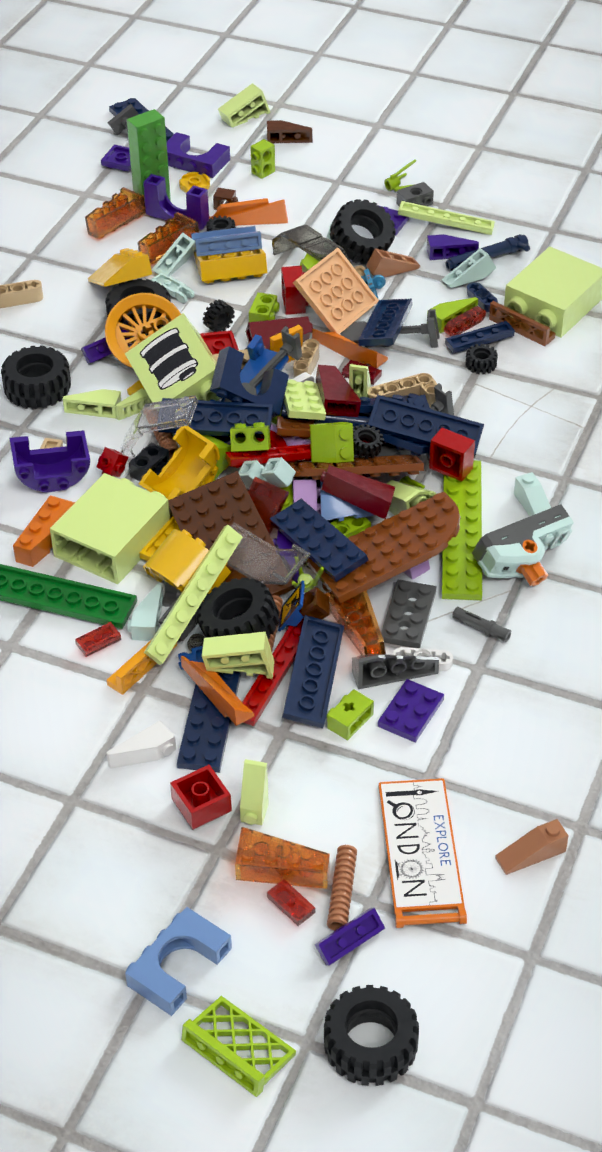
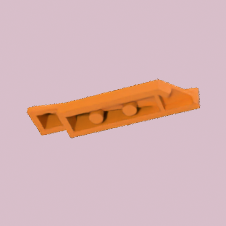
[209,198,288,226]
[312,329,388,368]
[181,656,254,726]

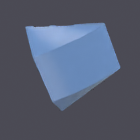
[320,482,374,521]

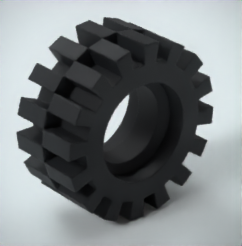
[206,215,236,231]
[202,299,235,332]
[465,344,498,374]
[353,424,384,459]

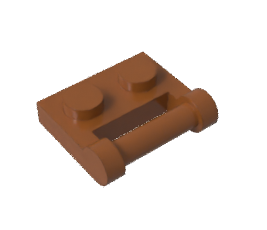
[276,416,314,439]

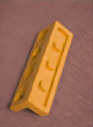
[106,640,177,695]

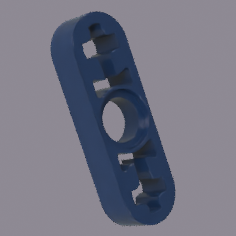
[467,282,498,312]

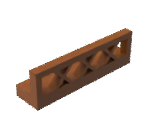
[489,301,556,346]

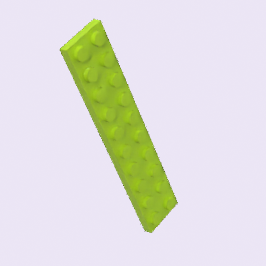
[442,460,482,601]

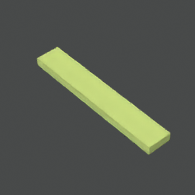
[398,201,495,235]

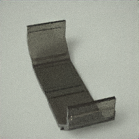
[272,224,353,266]

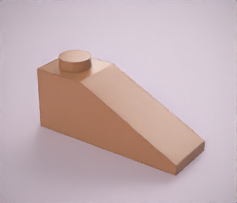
[366,249,420,277]
[495,819,569,875]

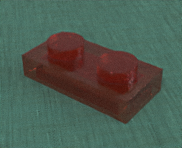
[75,622,122,657]
[267,879,315,926]

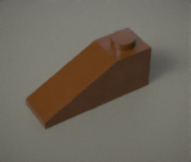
[267,120,313,144]

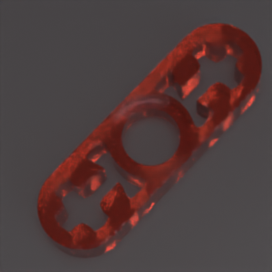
[444,306,486,337]

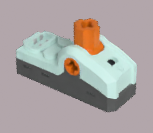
[472,504,574,587]

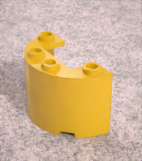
[138,423,220,500]
[143,529,231,602]

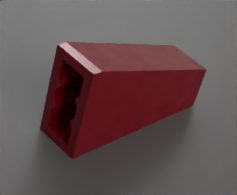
[245,316,313,350]
[315,365,361,417]
[320,465,395,519]

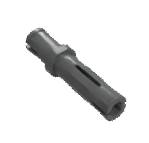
[452,606,511,642]

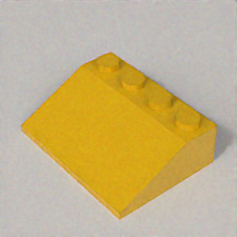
[88,248,153,287]
[194,249,267,283]

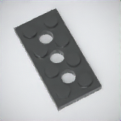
[380,579,437,648]

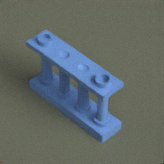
[191,226,262,257]

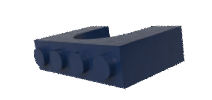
[210,346,289,417]

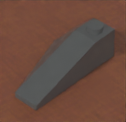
[352,654,439,690]

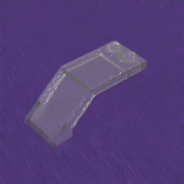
[119,395,198,459]
[227,522,311,585]

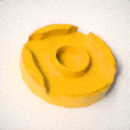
[179,172,210,193]

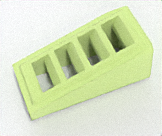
[115,388,152,420]

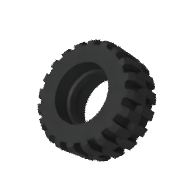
[330,199,396,264]
[105,278,171,336]
[1,345,71,409]
[197,578,279,640]
[324,985,419,1086]

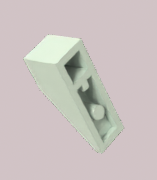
[152,232,196,276]
[442,248,496,288]
[514,472,551,516]
[127,583,164,641]

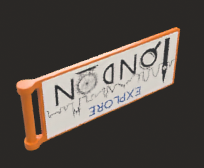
[379,778,467,928]

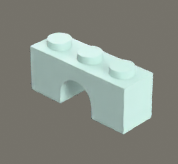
[238,457,296,490]

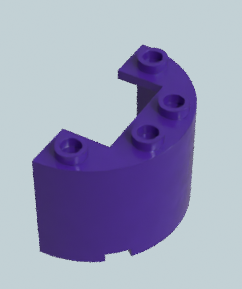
[9,430,90,492]

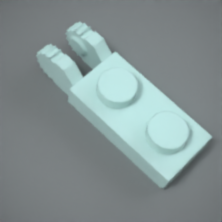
[151,272,195,303]

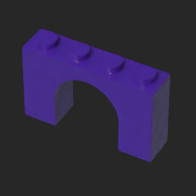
[167,132,230,178]
[143,174,209,230]

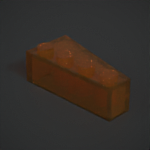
[85,187,146,239]
[137,212,199,265]
[325,590,386,655]
[235,827,330,889]

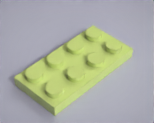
[284,379,326,420]

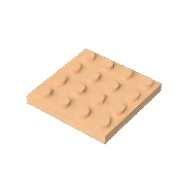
[293,248,379,334]

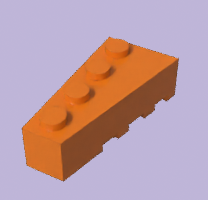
[13,495,75,567]

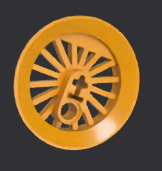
[105,293,181,368]

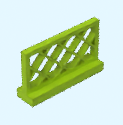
[181,995,296,1097]

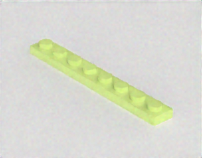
[144,525,243,665]

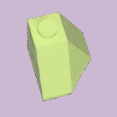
[386,480,436,515]

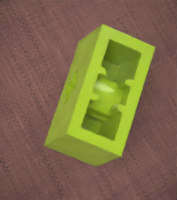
[327,689,374,741]

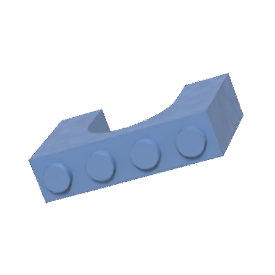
[125,907,232,1016]

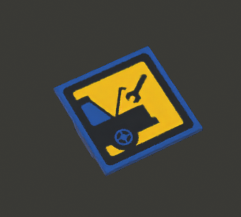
[278,580,305,632]

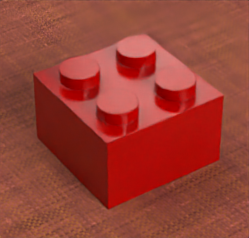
[281,266,309,315]
[429,428,475,482]
[170,765,232,830]

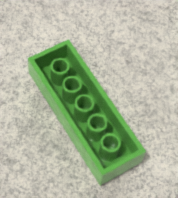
[127,109,171,210]

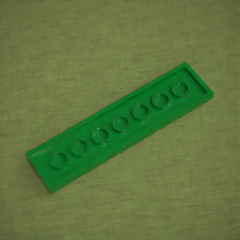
[0,564,138,629]

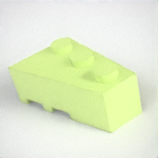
[218,83,271,127]
[202,632,274,679]

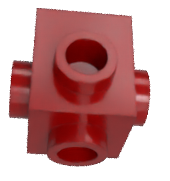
[96,447,129,477]

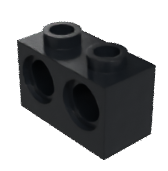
[129,442,170,481]

